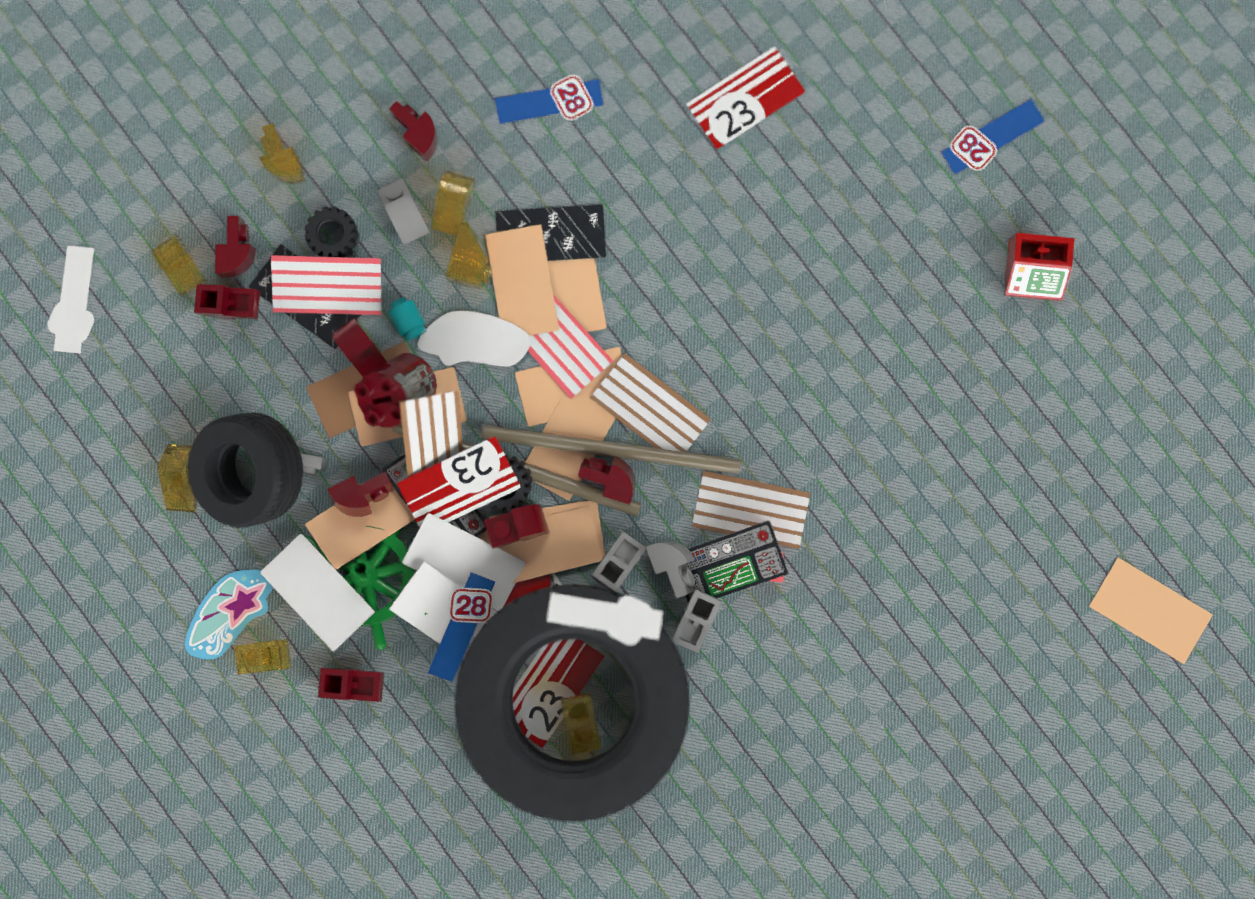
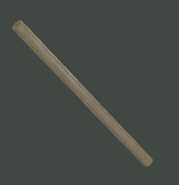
[392,423,642,517]
[481,425,741,474]

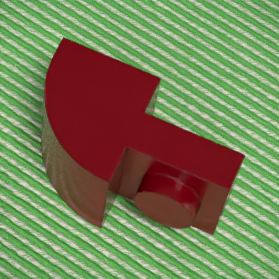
[389,101,438,162]
[215,216,256,278]
[194,284,260,320]
[331,318,387,377]
[578,456,636,505]
[327,472,393,517]
[484,504,550,549]
[318,668,384,702]

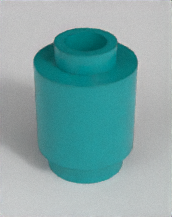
[388,297,427,342]

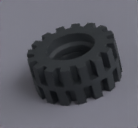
[304,206,359,257]
[488,455,533,511]

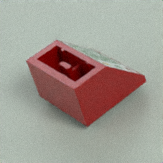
[1004,233,1075,301]

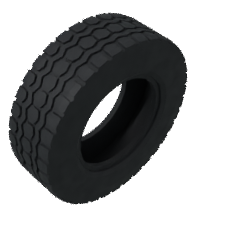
[454,584,690,822]

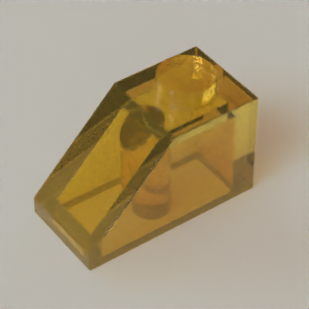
[446,221,492,290]
[157,444,197,512]

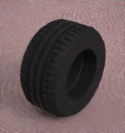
[188,412,303,528]

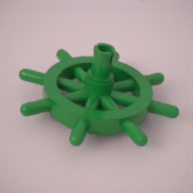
[304,526,427,650]

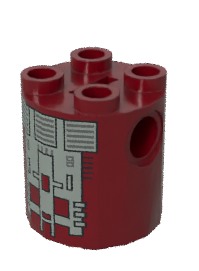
[354,353,437,428]

